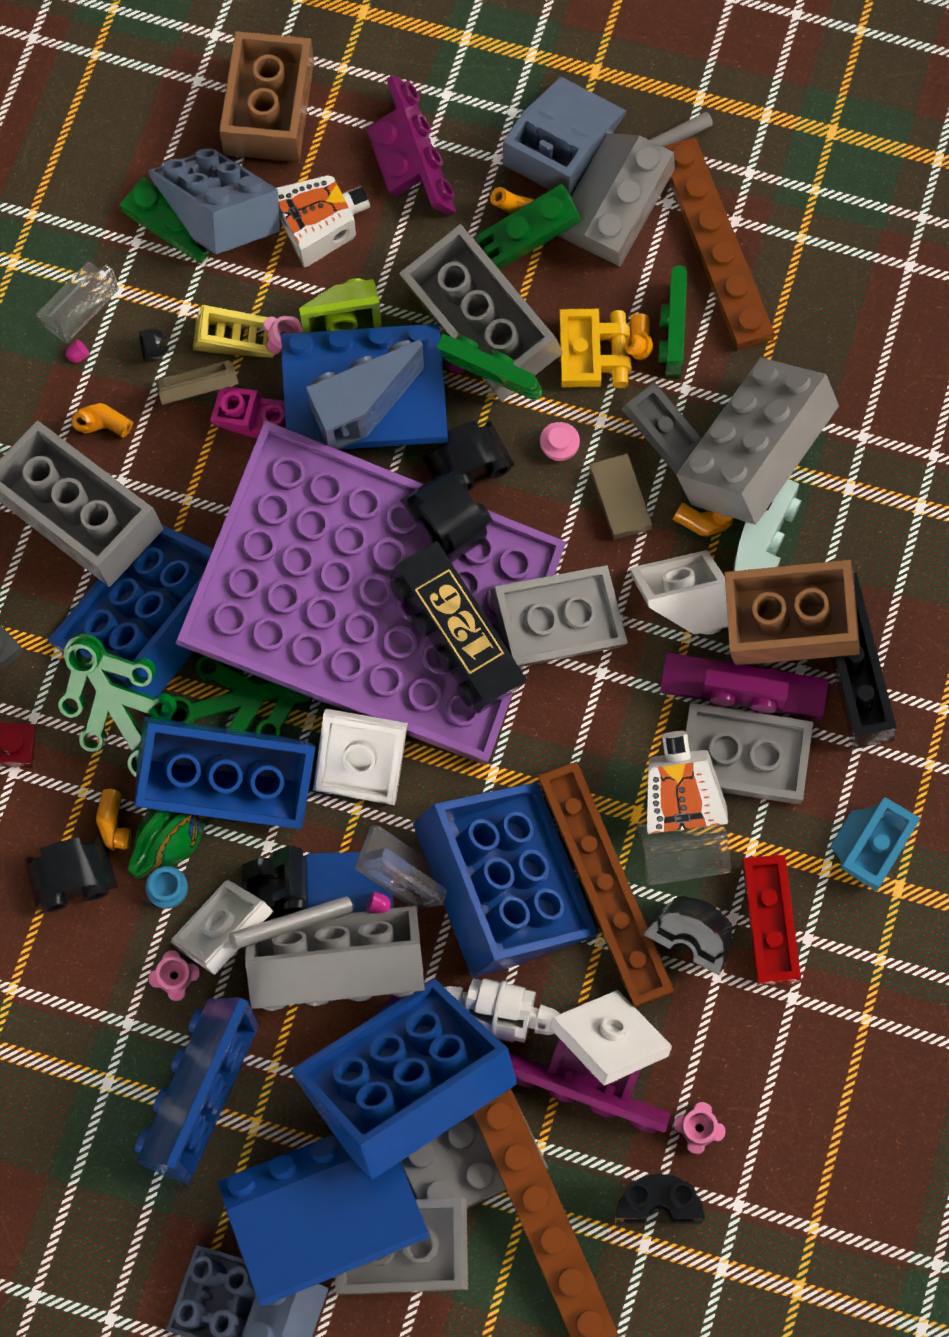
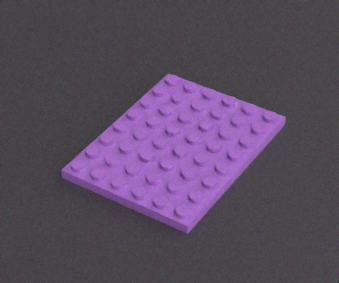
[176,421,566,765]

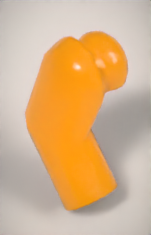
[490,187,535,215]
[625,314,653,360]
[71,403,133,438]
[672,502,733,537]
[96,789,132,851]

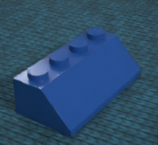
[134,717,315,829]

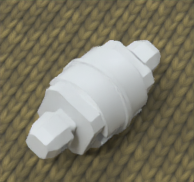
[444,978,560,1043]

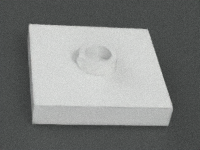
[313,709,408,805]
[170,880,273,975]
[550,990,672,1086]

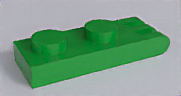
[119,177,211,264]
[475,184,582,270]
[658,265,687,379]
[436,333,543,400]

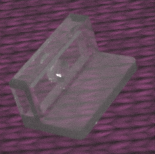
[36,261,119,344]
[637,823,731,886]
[354,825,448,910]

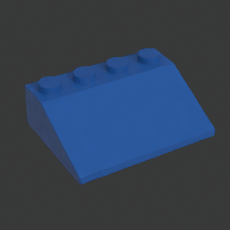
[281,324,448,450]
[47,525,213,697]
[413,782,599,978]
[291,978,517,1180]
[134,998,259,1186]
[217,1134,430,1307]

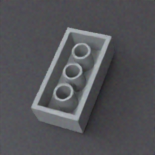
[399,224,563,402]
[676,357,839,525]
[0,420,164,588]
[245,906,425,1011]

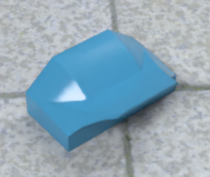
[830,797,921,891]

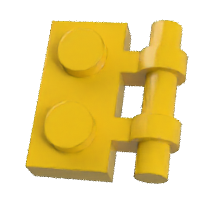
[559,309,632,388]

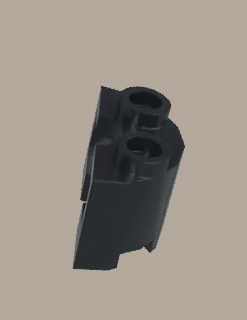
[423,421,514,492]
[400,470,492,563]
[25,837,118,912]
[242,845,308,922]
[643,896,733,975]
[614,1173,705,1224]

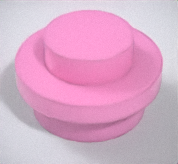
[540,422,580,461]

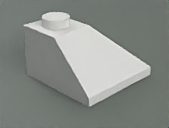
[630,550,728,635]

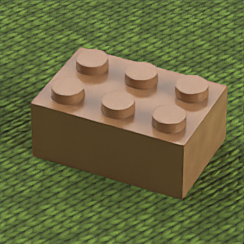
[219,31,314,162]
[724,560,860,666]

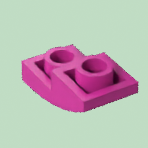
[210,387,286,438]

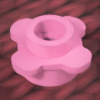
[263,316,303,355]
[149,950,200,1001]
[674,1102,725,1154]

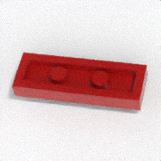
[742,855,801,986]

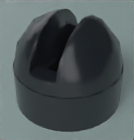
[139,329,169,362]

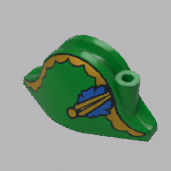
[128,809,207,879]

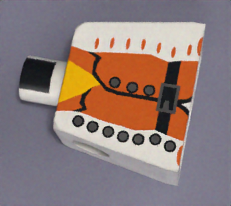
[276,175,370,268]
[647,731,728,834]

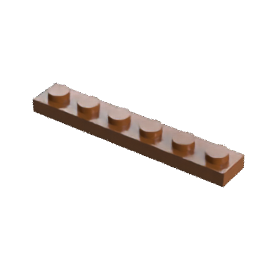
[663,137,775,351]
[538,761,674,1008]
[473,1088,619,1337]

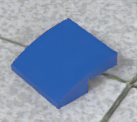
[307,851,393,913]

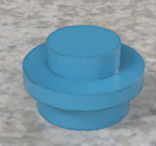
[145,866,188,909]

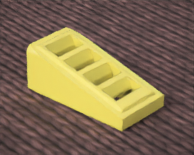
[193,305,274,358]

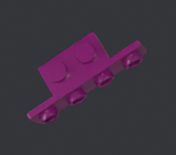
[366,74,456,216]
[660,653,828,720]
[509,1038,671,1133]

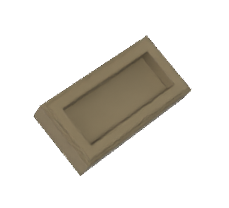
[155,360,239,405]
[589,453,652,540]

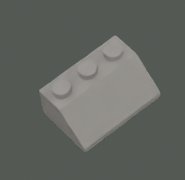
[557,133,675,267]

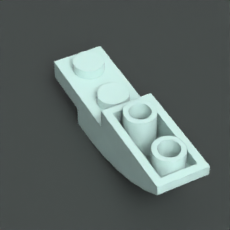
[733,479,801,571]

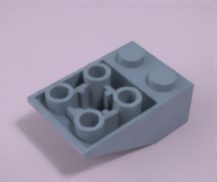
[503,77,626,196]
[148,148,280,255]
[306,339,424,450]
[166,1245,329,1337]

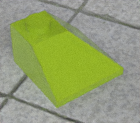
[299,278,382,333]

